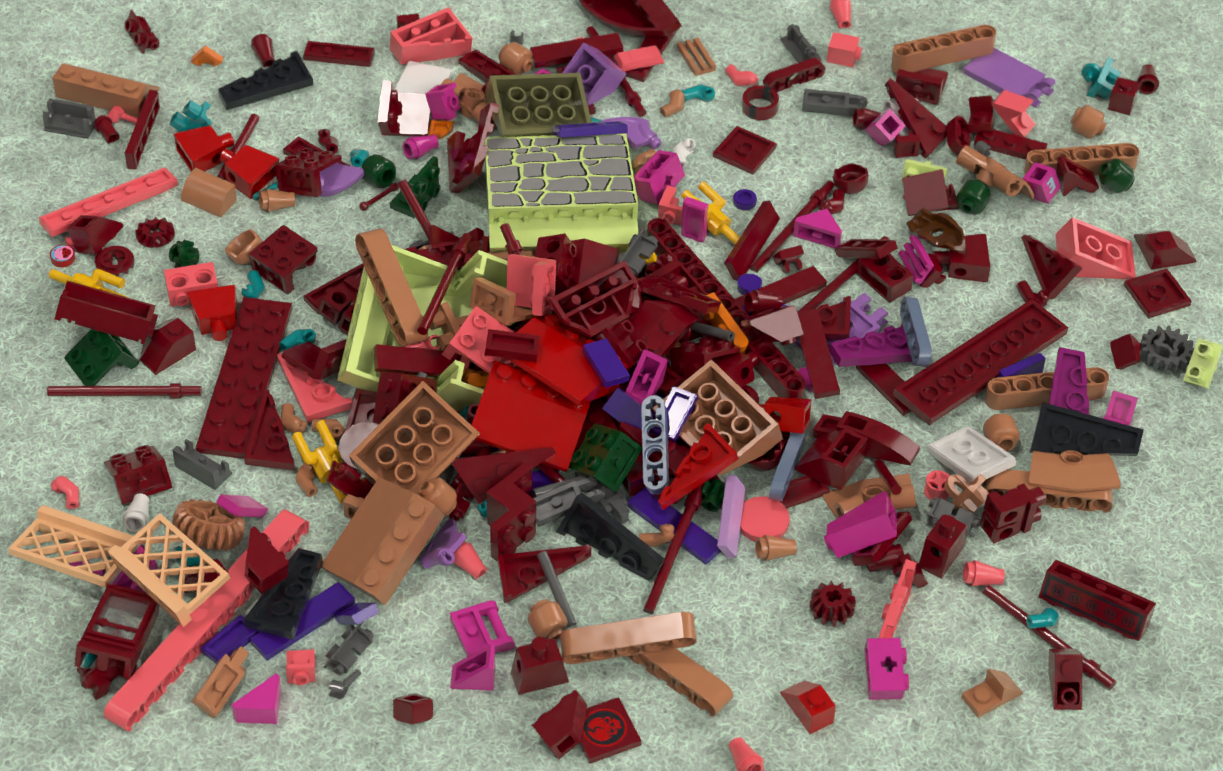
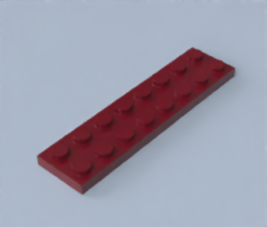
[195,297,292,459]
[893,299,1069,426]

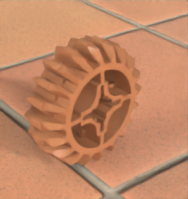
[172,499,245,551]

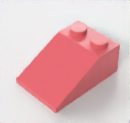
[1055,217,1136,279]

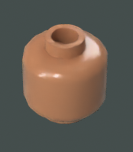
[498,42,533,75]
[1070,105,1107,139]
[983,414,1020,452]
[418,478,457,516]
[527,599,568,640]

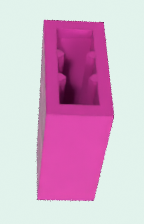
[824,491,897,558]

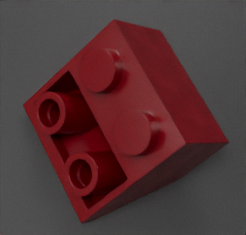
[794,428,868,490]

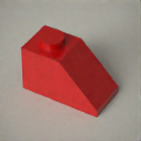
[780,681,836,734]

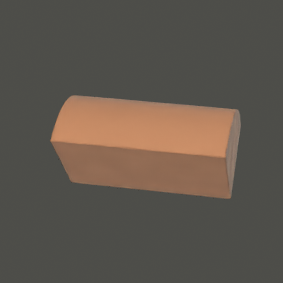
[181,168,237,218]

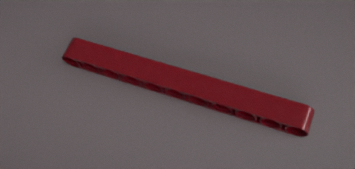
[647,218,806,399]

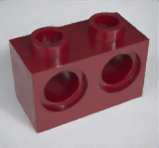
[535,233,577,291]
[857,253,913,303]

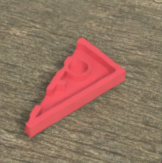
[277,353,353,423]
[878,559,916,638]

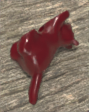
[77,628,137,700]

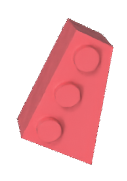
[389,7,472,65]

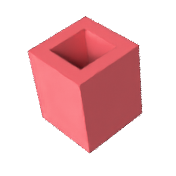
[827,32,862,67]

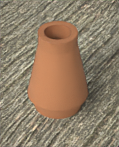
[259,189,295,213]
[755,535,797,561]

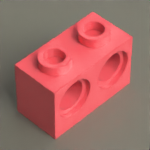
[164,262,218,307]

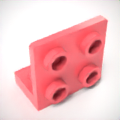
[506,254,556,316]
[442,306,513,374]

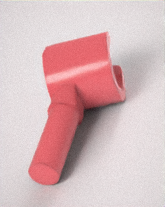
[107,106,138,124]
[403,335,441,350]

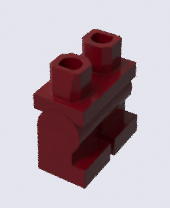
[318,274,362,336]
[593,320,649,374]
[980,483,1047,544]

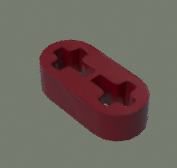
[947,115,970,155]

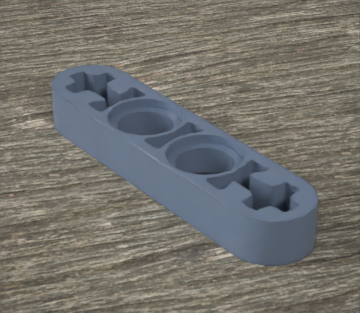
[900,297,932,367]
[641,395,669,495]
[769,432,806,502]

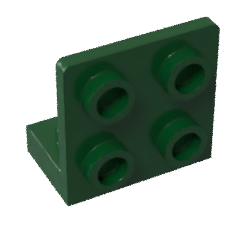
[390,156,441,218]
[64,329,140,386]
[568,423,642,492]

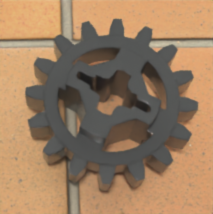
[1140,326,1194,373]

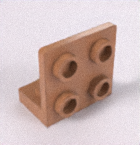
[470,277,538,326]

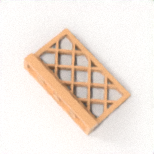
[9,505,138,588]
[108,513,230,627]

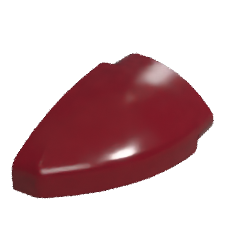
[578,0,682,37]

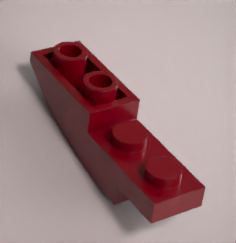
[813,411,920,466]

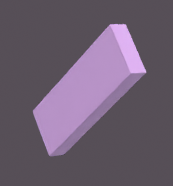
[717,475,745,558]

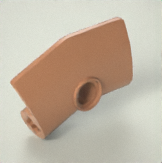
[441,73,497,130]
[956,146,1034,199]
[1028,450,1121,492]
[822,474,916,519]

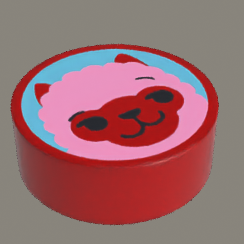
[50,244,75,267]

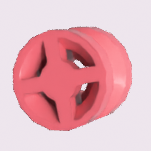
[924,470,950,500]

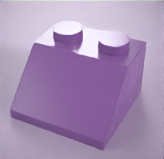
[562,43,626,106]

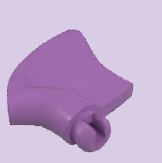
[601,117,661,150]
[319,163,364,197]
[420,518,467,569]

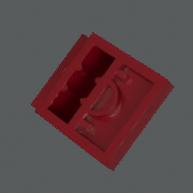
[487,463,536,562]

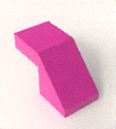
[1103,390,1138,426]

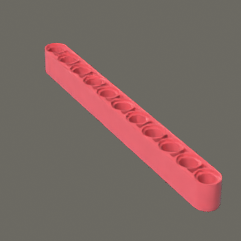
[103,509,309,732]

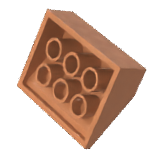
[653,360,783,476]
[349,381,480,495]
[321,477,444,605]

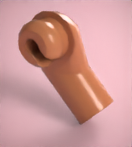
[660,89,685,118]
[632,149,656,173]
[281,403,307,434]
[312,419,345,441]
[296,462,318,497]
[639,524,675,546]

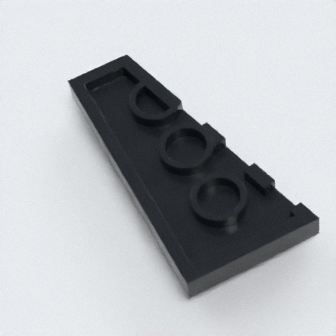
[218,50,313,110]
[1029,402,1144,456]
[556,492,665,581]
[244,548,323,640]

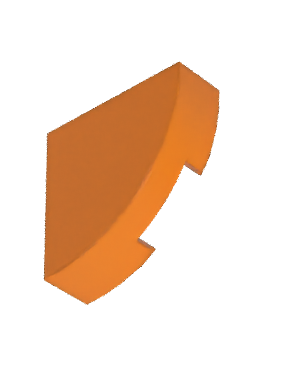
[190,45,223,66]
[428,120,454,139]

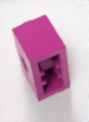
[634,150,685,205]
[864,638,909,700]

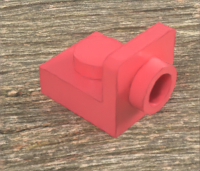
[658,186,682,226]
[286,649,316,685]

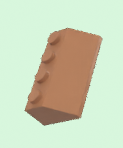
[52,63,160,118]

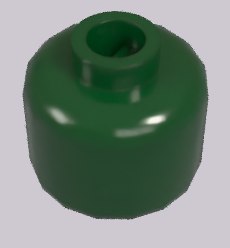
[362,154,396,189]
[1099,158,1135,193]
[956,179,991,215]

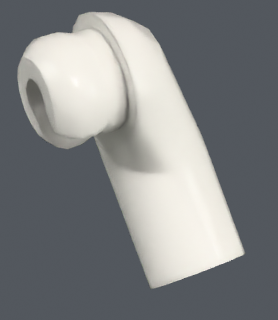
[673,138,696,168]

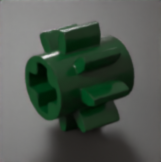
[169,240,200,268]
[701,479,725,512]

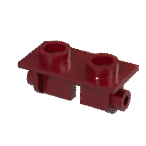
[125,10,159,54]
[327,460,374,499]
[449,473,474,522]

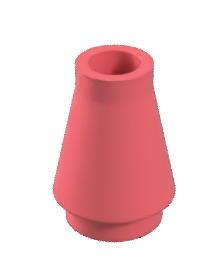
[829,0,851,28]
[453,540,487,580]
[963,560,1005,586]
[728,737,764,771]

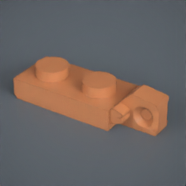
[191,646,249,718]

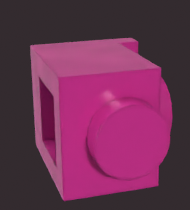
[425,82,460,121]

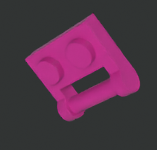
[450,600,515,657]

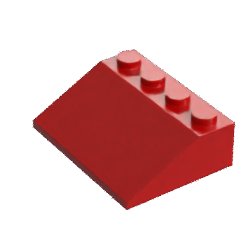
[506,313,628,405]
[472,360,591,472]

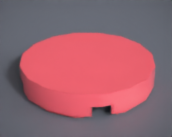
[740,496,790,541]

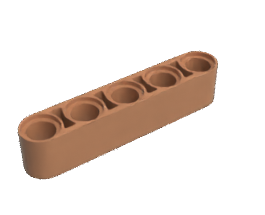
[891,25,996,73]
[1024,143,1140,176]
[355,228,428,347]
[985,367,1109,410]
[983,469,1113,513]
[560,612,697,664]
[627,649,733,717]

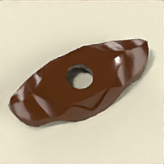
[906,208,966,254]

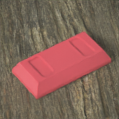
[614,45,664,71]

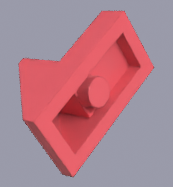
[991,90,1036,137]

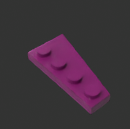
[829,323,912,367]
[1048,347,1089,415]

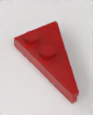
[658,423,739,510]

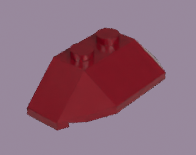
[548,260,638,338]
[625,300,699,383]

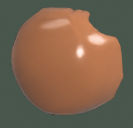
[225,229,263,265]

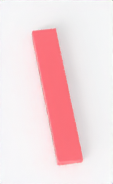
[39,167,178,237]

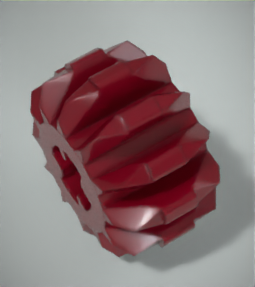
[809,580,856,627]

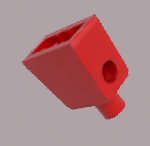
[174,126,235,172]
[220,145,279,199]
[188,284,237,341]
[758,397,812,434]

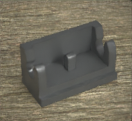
[43,98,96,139]
[172,439,232,490]

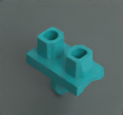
[1081,57,1121,99]
[170,100,212,133]

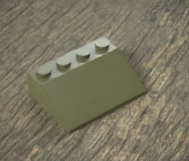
[485,73,592,137]

